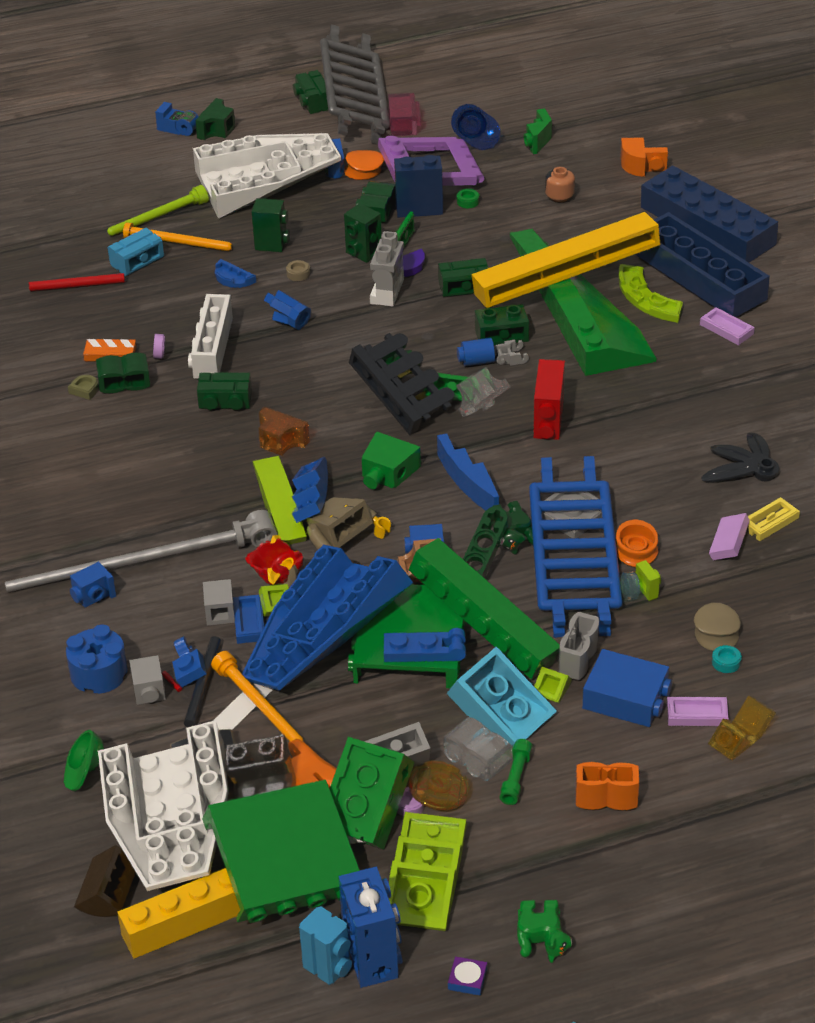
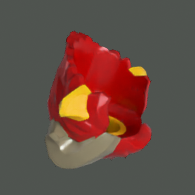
[245,535,303,587]

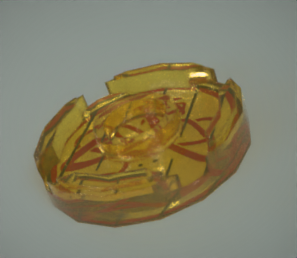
[408,760,470,811]

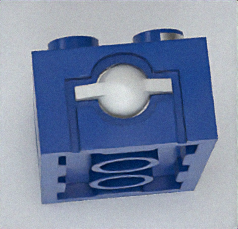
[339,866,402,988]

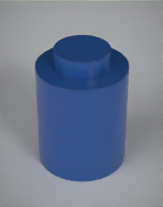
[457,338,495,366]

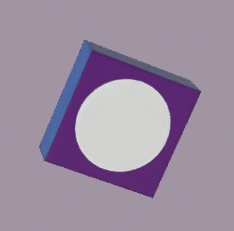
[448,956,487,996]

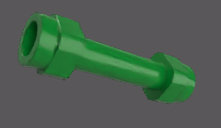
[499,739,533,805]

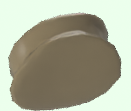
[694,603,741,651]

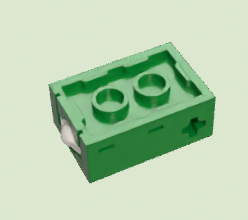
[329,737,414,850]

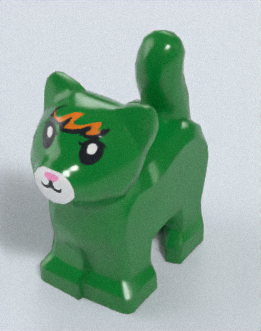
[517,900,572,963]

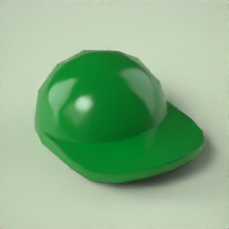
[64,730,104,791]

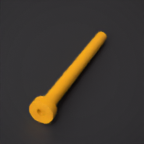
[123,222,233,251]

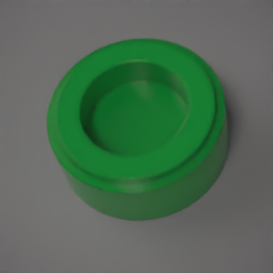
[457,189,479,209]

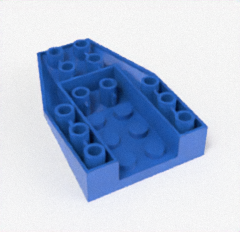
[242,544,413,690]

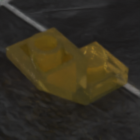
[708,696,776,760]

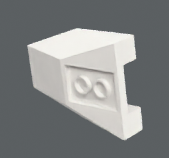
[193,133,341,219]
[98,720,228,891]

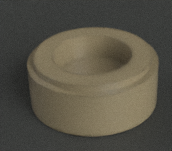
[286,260,310,281]

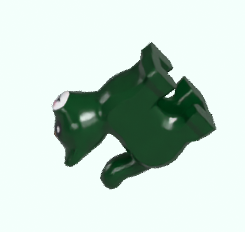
[491,501,533,555]

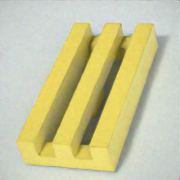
[747,497,800,541]

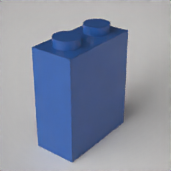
[582,649,672,727]

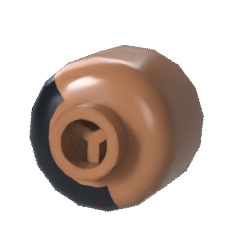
[545,167,575,202]

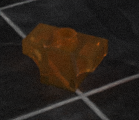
[259,407,310,456]

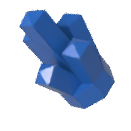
[264,290,311,330]

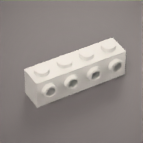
[188,294,233,378]

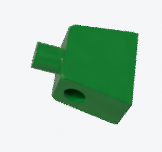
[362,432,421,489]

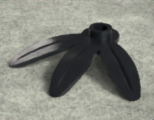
[701,433,779,483]

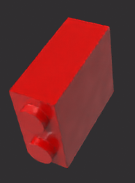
[533,359,565,440]

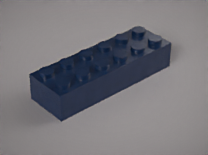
[641,165,778,263]
[635,212,770,317]

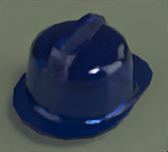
[451,104,501,150]

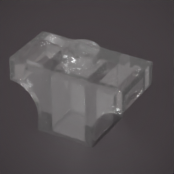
[456,367,511,417]

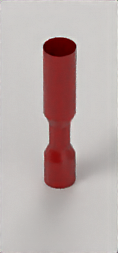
[162,671,182,692]

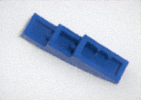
[437,434,499,511]
[292,456,328,523]

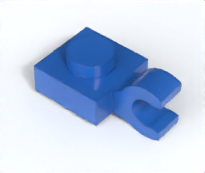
[172,636,207,687]

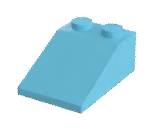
[447,647,557,746]

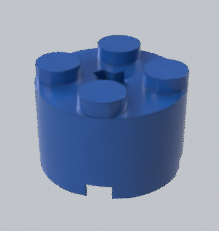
[66,624,128,694]

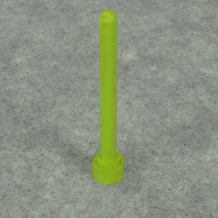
[107,185,209,236]

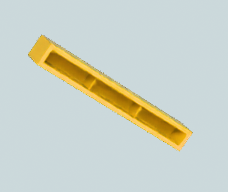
[471,212,660,308]

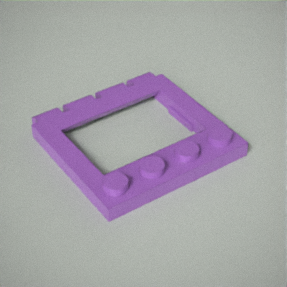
[378,136,484,186]

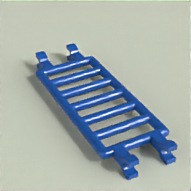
[529,456,622,637]

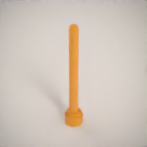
[211,651,303,741]

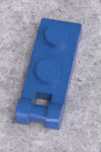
[384,628,466,662]

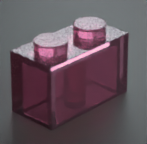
[388,93,421,136]

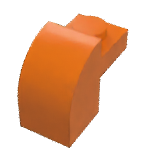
[621,138,668,177]

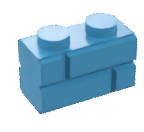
[108,228,164,276]
[299,906,352,985]

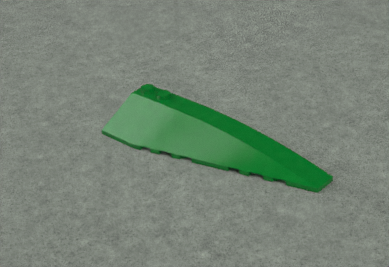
[510,229,656,376]

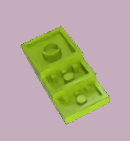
[389,812,467,931]

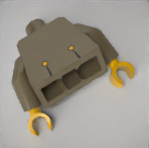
[306,497,391,550]

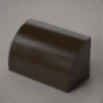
[74,845,136,917]

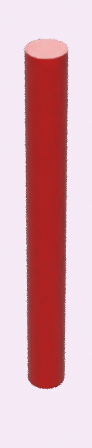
[29,273,125,291]

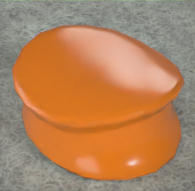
[344,150,384,180]
[616,519,658,567]

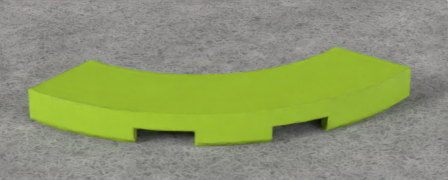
[619,264,683,323]

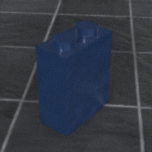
[394,155,443,218]

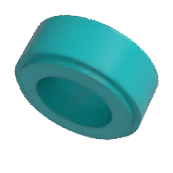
[712,645,742,673]

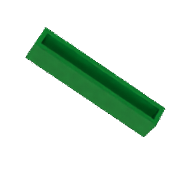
[409,538,560,680]

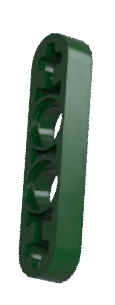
[463,506,508,578]

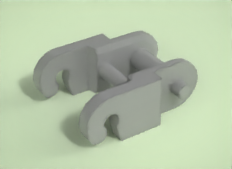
[494,340,529,366]

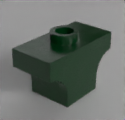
[195,98,236,140]

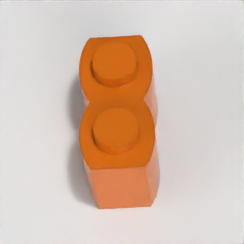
[576,762,639,810]

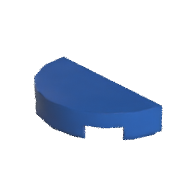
[215,259,256,288]

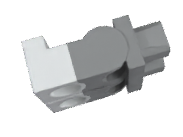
[370,231,404,306]

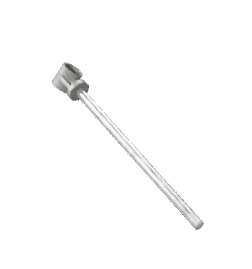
[5,510,278,593]

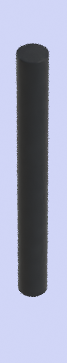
[184,636,221,728]

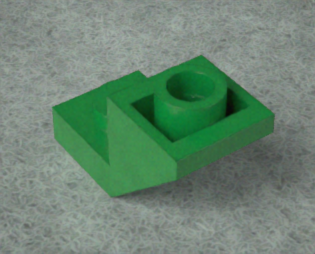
[524,108,552,155]

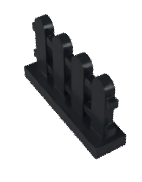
[349,333,454,435]

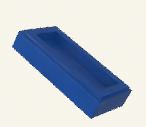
[233,595,264,644]

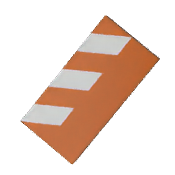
[83,339,137,361]

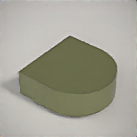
[68,375,99,400]

